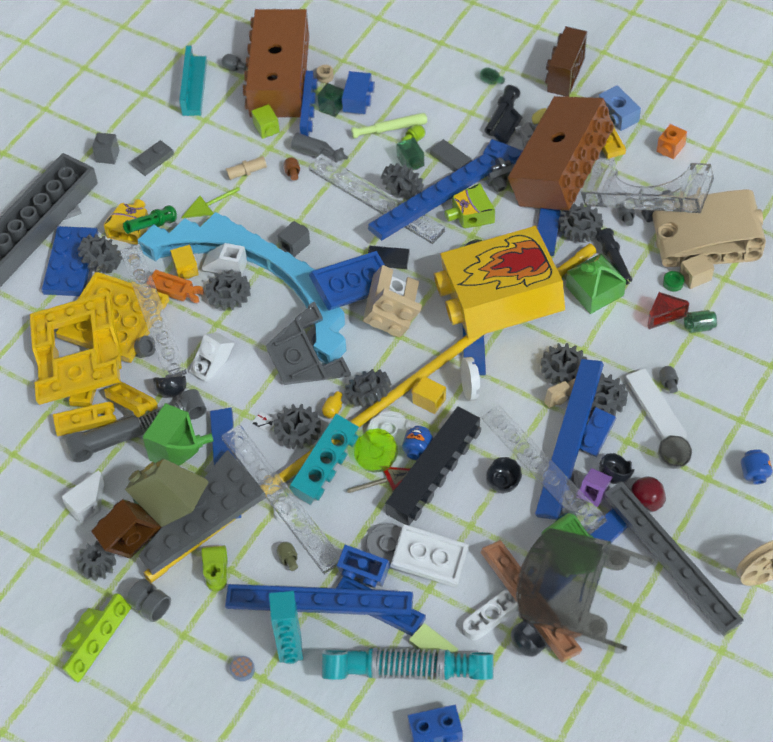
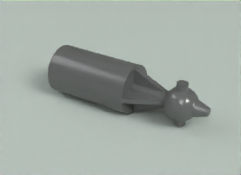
[291,133,348,163]

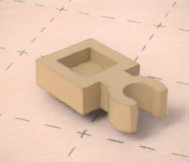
[544,378,576,408]

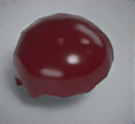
[630,476,666,512]

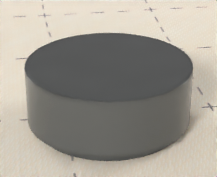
[134,336,156,358]

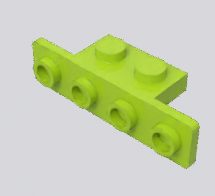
[61,593,131,683]

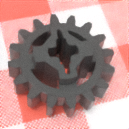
[380,163,424,200]
[559,203,603,243]
[77,234,123,274]
[205,269,251,311]
[541,343,587,384]
[344,369,392,407]
[590,373,628,416]
[274,404,321,449]

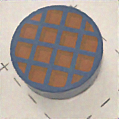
[230,656,255,682]

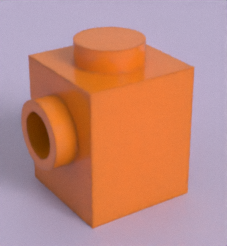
[657,124,687,160]

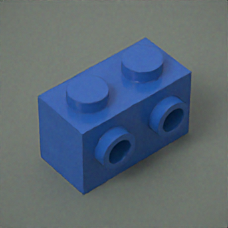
[342,71,375,114]
[337,545,390,588]
[408,704,463,742]

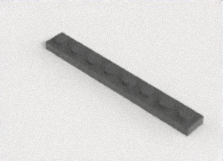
[603,481,744,636]

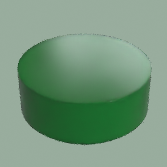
[663,271,685,292]

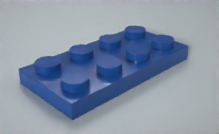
[42,226,98,296]
[309,251,385,311]

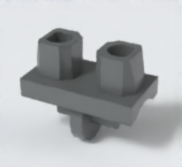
[486,157,515,193]

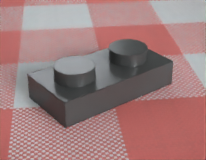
[131,140,174,176]

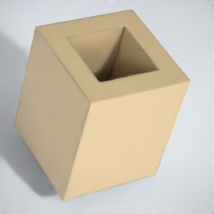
[680,253,714,289]

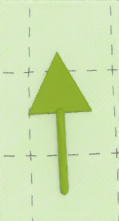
[181,187,240,218]

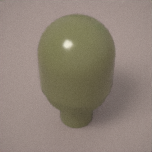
[277,541,298,571]

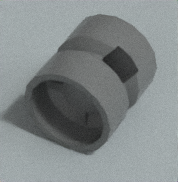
[126,578,171,622]

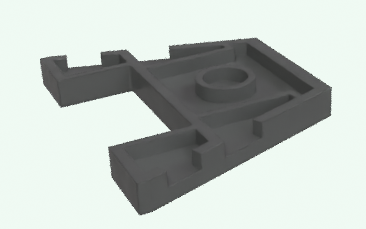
[266,301,351,385]

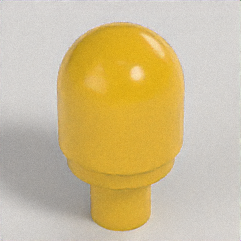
[322,391,343,419]

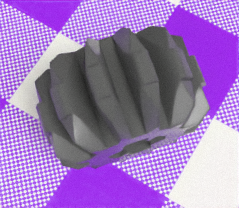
[76,540,116,581]

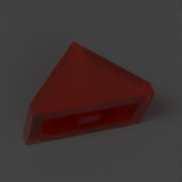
[647,292,689,329]

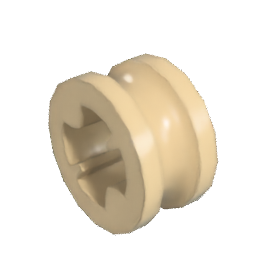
[316,64,334,83]

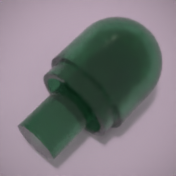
[480,67,505,85]

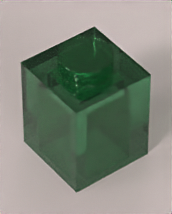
[317,83,344,117]
[396,137,425,170]

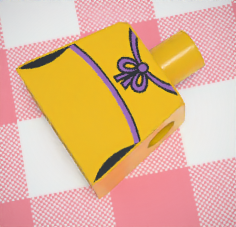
[104,199,148,246]

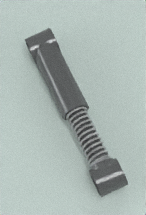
[65,389,207,462]

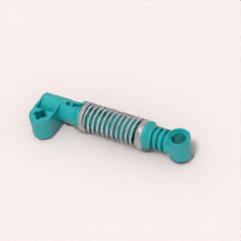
[322,647,494,680]

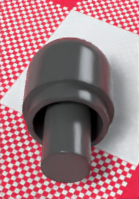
[222,54,247,71]
[617,201,635,226]
[659,366,679,393]

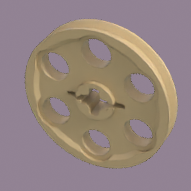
[736,540,773,586]

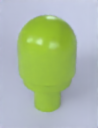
[401,125,425,145]

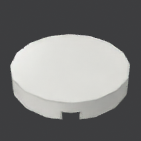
[461,357,480,401]
[367,411,410,452]

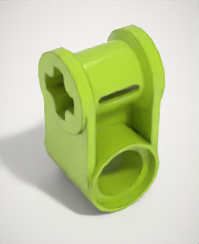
[202,545,228,591]

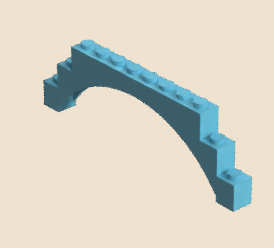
[138,212,347,364]

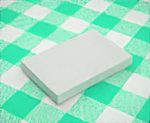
[390,524,469,588]

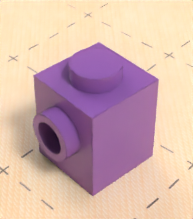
[577,468,612,507]

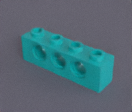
[288,413,359,505]
[269,591,303,664]

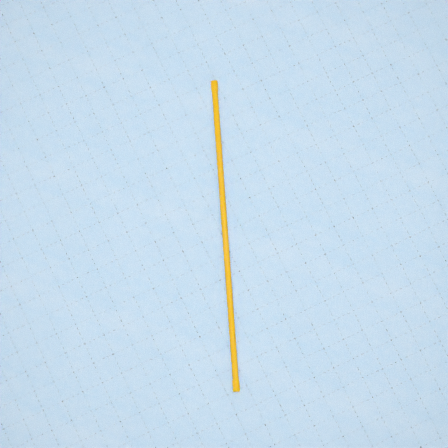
[143,243,597,583]

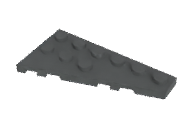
[139,450,266,575]

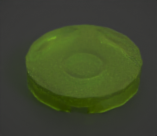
[354,428,398,473]

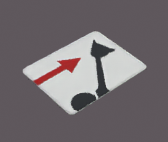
[252,412,274,432]

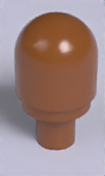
[283,157,300,181]

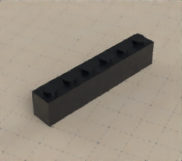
[385,406,482,526]

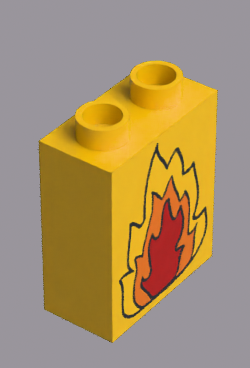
[434,226,565,339]

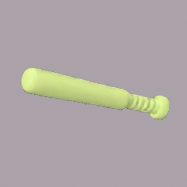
[351,113,427,139]

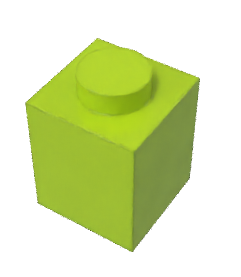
[251,104,280,139]

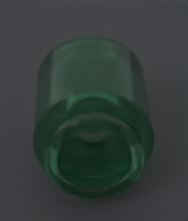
[684,310,717,333]

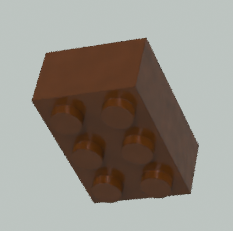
[545,26,587,97]

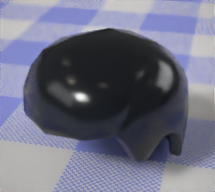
[153,376,187,398]
[599,453,635,484]
[486,457,522,494]
[511,620,546,657]

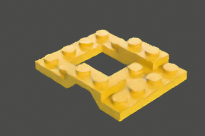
[30,291,122,405]

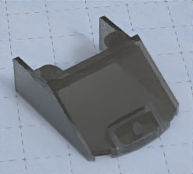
[516,528,654,654]

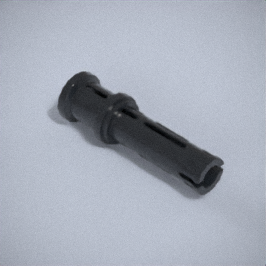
[485,85,521,136]
[596,228,633,285]

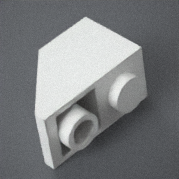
[202,243,247,275]
[189,333,235,382]
[62,470,105,525]

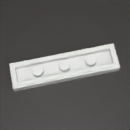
[625,368,687,446]

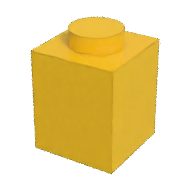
[170,245,199,279]
[411,376,446,414]

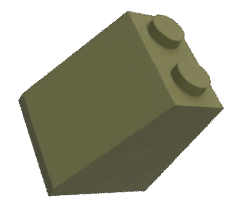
[125,459,209,527]

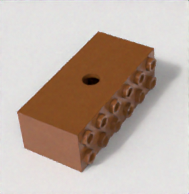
[243,9,310,117]
[508,96,614,210]

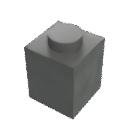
[92,132,120,164]
[277,221,310,257]

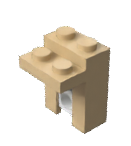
[363,265,422,338]

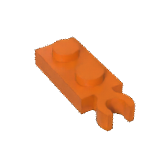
[146,270,204,303]

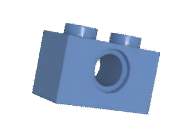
[598,85,641,131]

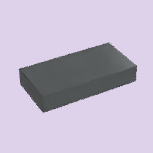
[430,139,472,171]

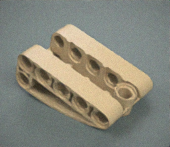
[652,189,766,267]

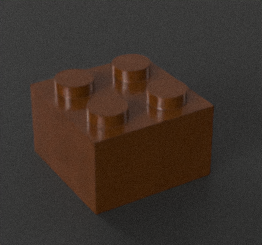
[91,499,161,559]

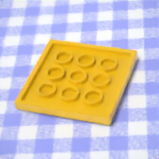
[56,272,169,363]

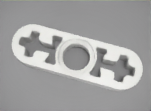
[463,589,520,640]

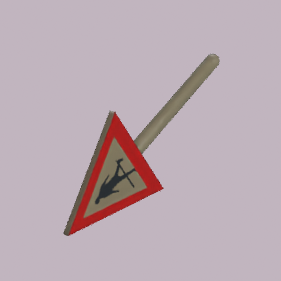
[347,466,410,493]

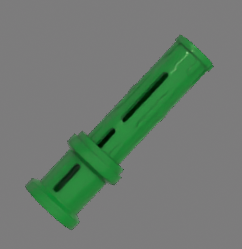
[123,205,177,234]

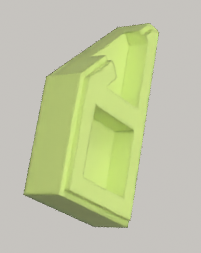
[409,623,458,655]

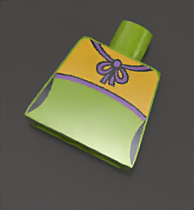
[444,183,495,229]

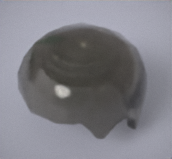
[658,435,692,469]

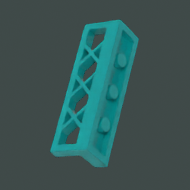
[179,45,207,116]

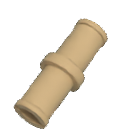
[226,156,267,180]

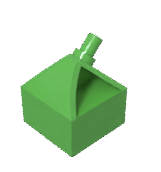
[566,253,626,314]
[143,403,214,466]

